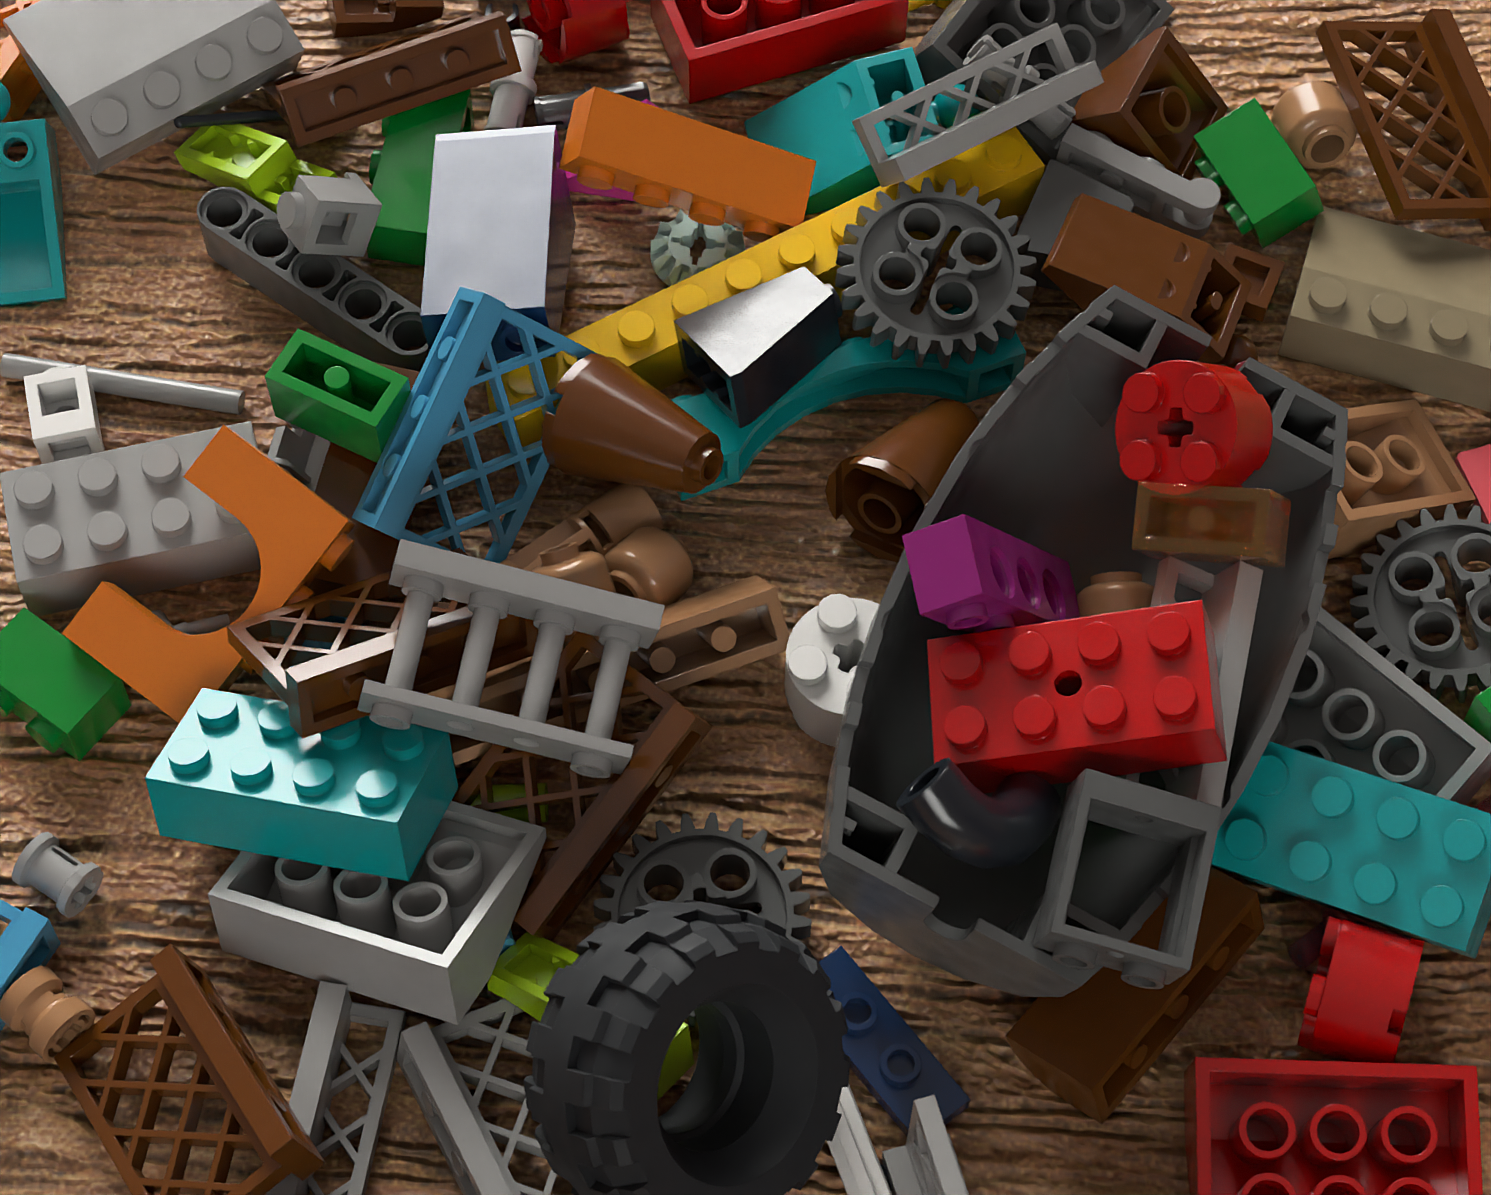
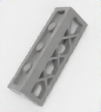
[852,23,1104,188]
[1117,555,1263,807]
[266,981,407,1195]

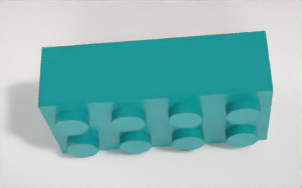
[145,688,458,881]
[1211,741,1491,959]

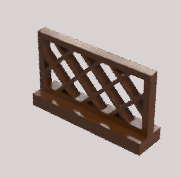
[1315,9,1491,231]
[261,11,522,147]
[227,548,538,739]
[452,631,712,941]
[54,943,325,1195]

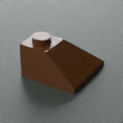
[1069,26,1228,181]

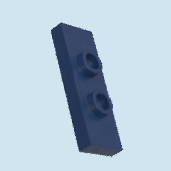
[819,946,971,1136]

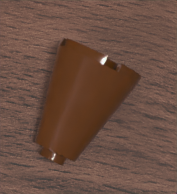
[542,353,724,494]
[825,398,979,563]

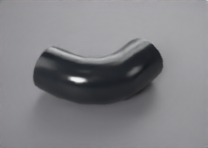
[896,758,1063,869]

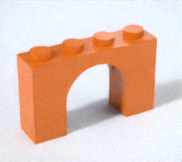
[62,425,356,723]

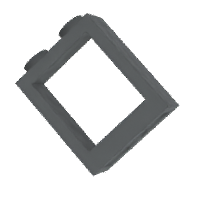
[1033,768,1222,989]

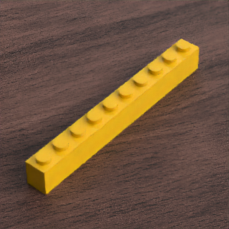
[486,126,1045,447]

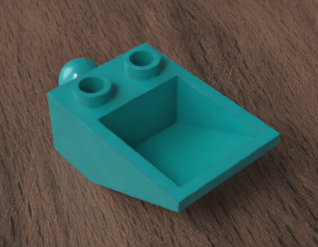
[744,47,980,215]
[0,82,67,306]

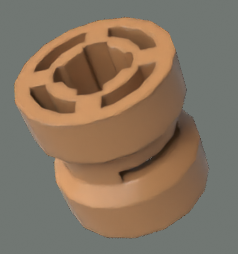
[0,966,95,1062]

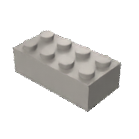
[0,421,261,617]

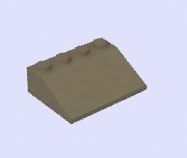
[1278,206,1491,412]

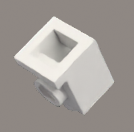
[23,365,105,464]

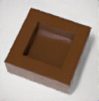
[1223,243,1285,322]

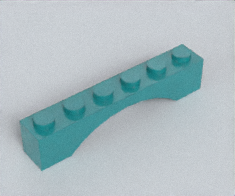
[672,305,1026,501]

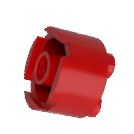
[521,0,633,64]
[1115,360,1273,498]
[1297,916,1425,1063]

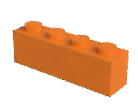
[559,86,816,243]

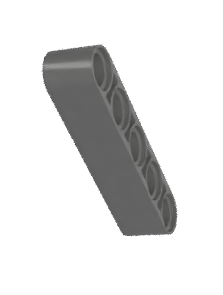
[196,187,429,372]

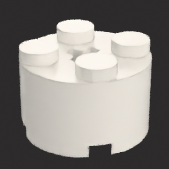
[784,594,879,747]

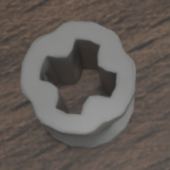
[12,832,104,918]

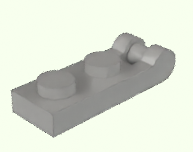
[1056,123,1221,238]

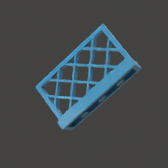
[352,286,598,563]

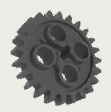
[835,177,1036,369]
[1350,504,1491,703]
[593,812,812,1027]

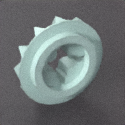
[650,209,745,286]

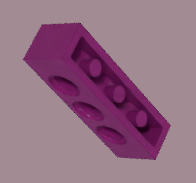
[902,514,1080,633]

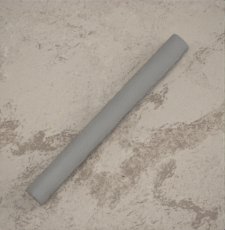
[0,353,245,415]

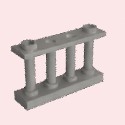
[357,539,665,778]

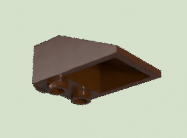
[1041,193,1258,368]

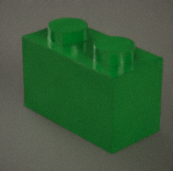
[1193,97,1324,248]
[265,328,411,463]
[0,607,132,761]

